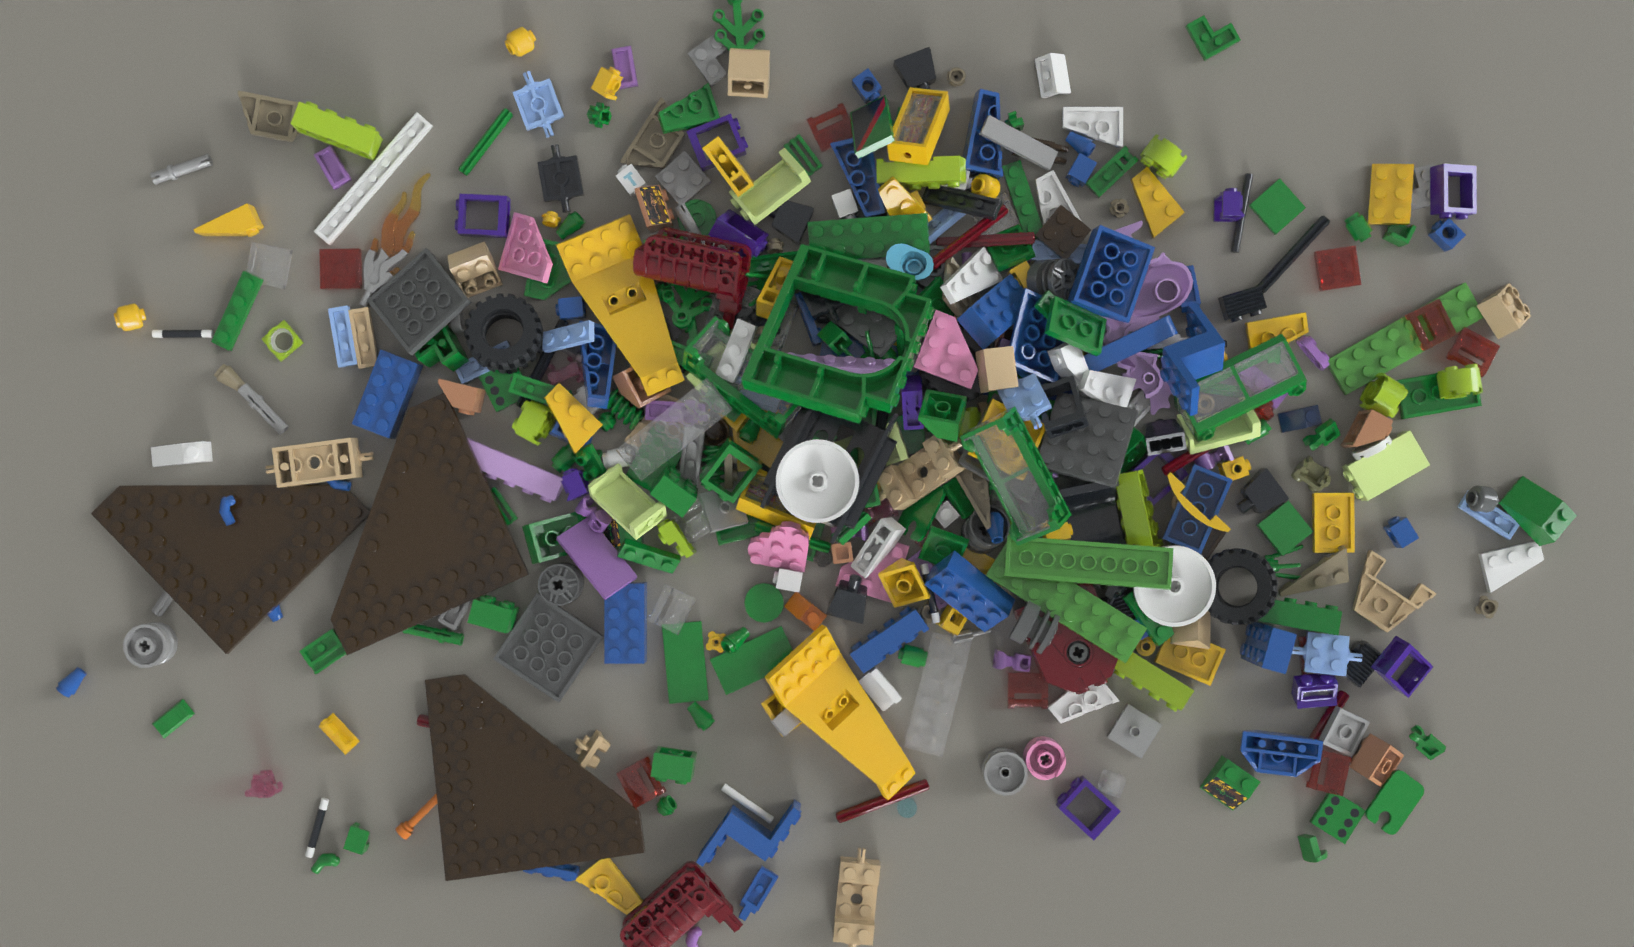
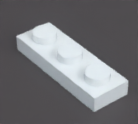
[716,319,757,383]

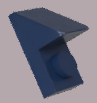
[1277,405,1322,433]

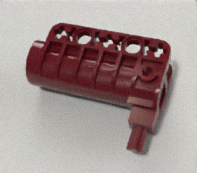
[633,227,752,329]
[620,861,743,947]

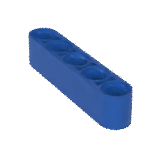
[1084,315,1178,372]

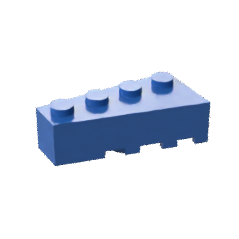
[963,89,1003,179]
[830,138,887,217]
[579,321,616,409]
[849,606,929,674]

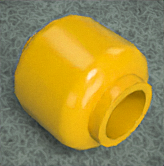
[504,27,536,57]
[971,173,1000,199]
[114,304,147,331]

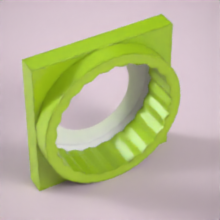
[262,320,304,362]

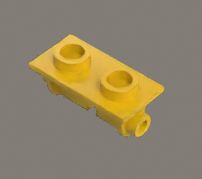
[319,713,360,755]

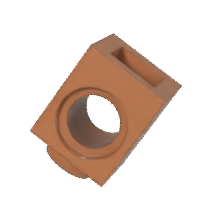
[831,541,853,564]

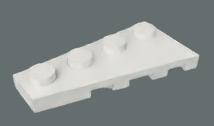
[940,247,1003,304]

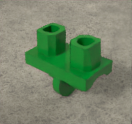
[574,443,607,481]

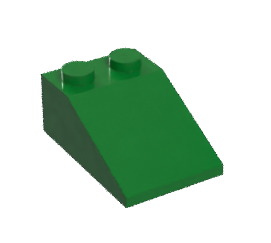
[1498,476,1577,546]
[522,512,586,564]

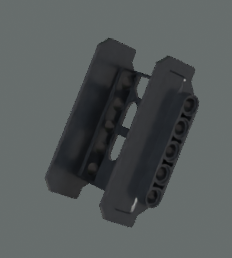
[760,407,898,544]

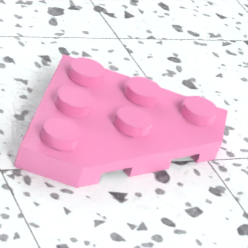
[498,212,553,283]
[914,310,978,389]
[835,542,910,603]

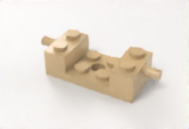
[878,435,966,510]
[265,438,374,488]
[833,848,881,947]

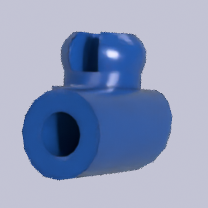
[327,480,352,491]
[219,495,236,526]

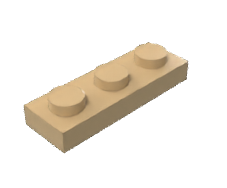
[348,307,378,369]

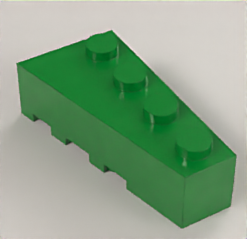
[1258,597,1342,635]

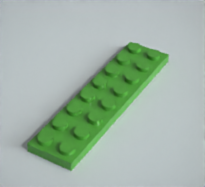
[1328,282,1484,395]
[1004,536,1174,590]
[986,542,1147,663]

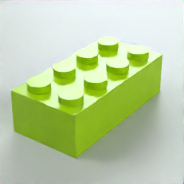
[291,101,383,161]

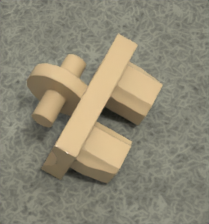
[575,729,610,769]

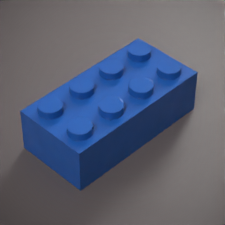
[957,274,1023,349]
[352,349,424,439]
[1162,464,1233,554]
[924,551,1015,632]
[604,582,647,664]
[1240,622,1297,674]

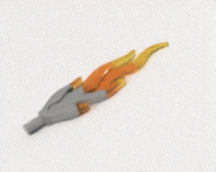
[359,173,431,307]

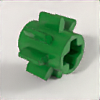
[587,102,612,128]

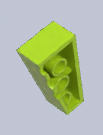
[876,156,966,191]
[1116,469,1164,547]
[1113,653,1194,712]

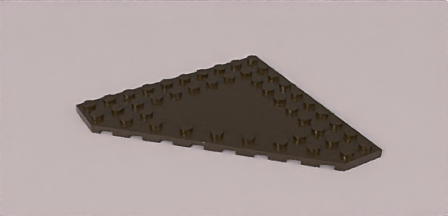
[330,393,529,655]
[91,485,370,654]
[425,674,646,881]

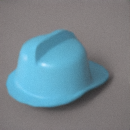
[886,243,934,281]

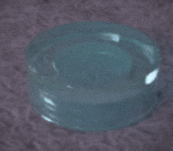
[897,797,917,818]

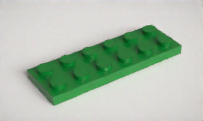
[807,213,930,259]

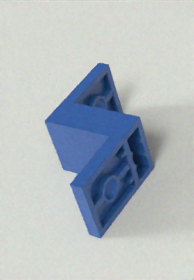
[1160,302,1225,416]
[696,799,802,867]

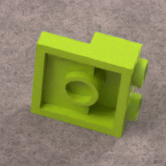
[657,518,696,558]

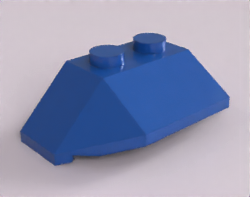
[1240,730,1323,777]

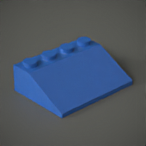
[1067,225,1155,323]
[1009,288,1065,385]

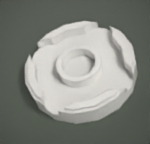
[1351,435,1392,460]

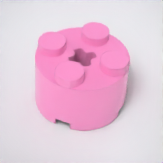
[1023,736,1066,780]

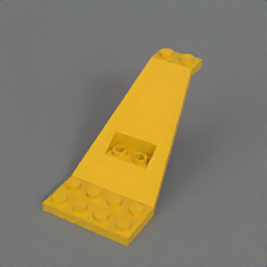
[556,214,685,396]
[765,624,916,800]

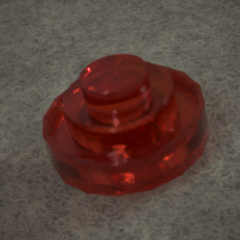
[1253,395,1274,421]

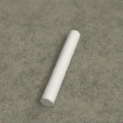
[721,784,774,824]

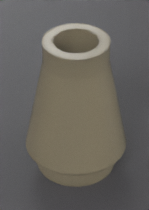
[214,364,246,392]

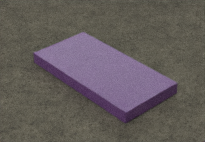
[556,516,637,600]

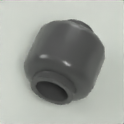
[1466,485,1499,513]

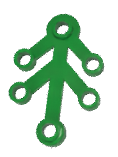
[712,0,765,51]
[662,283,715,329]

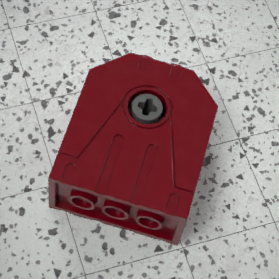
[1013,583,1118,695]

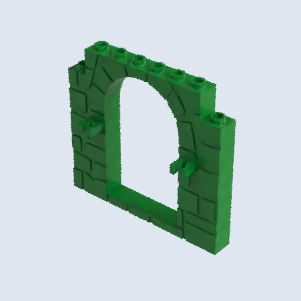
[741,244,934,424]

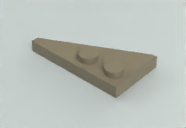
[955,469,991,529]
[1278,545,1349,597]

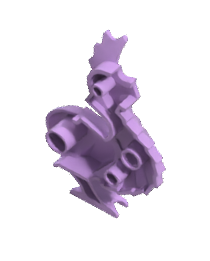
[1082,221,1193,415]

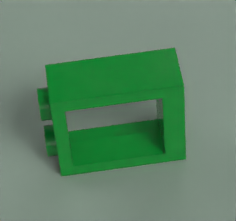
[699,438,762,503]

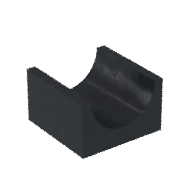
[1032,476,1127,545]

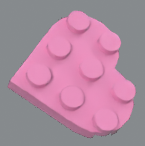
[748,521,809,572]

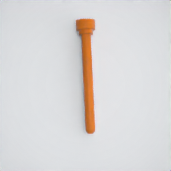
[395,794,437,840]

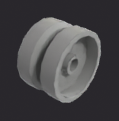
[123,622,178,668]
[981,747,1028,796]

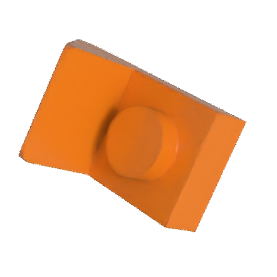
[784,592,827,631]

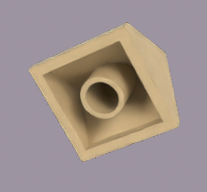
[975,346,1019,393]
[1170,611,1211,649]

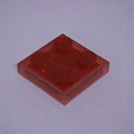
[1314,245,1362,291]
[319,248,362,290]

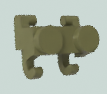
[1291,455,1331,493]

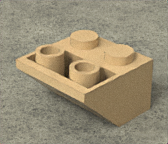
[728,48,770,98]
[447,241,503,298]
[1477,283,1531,339]

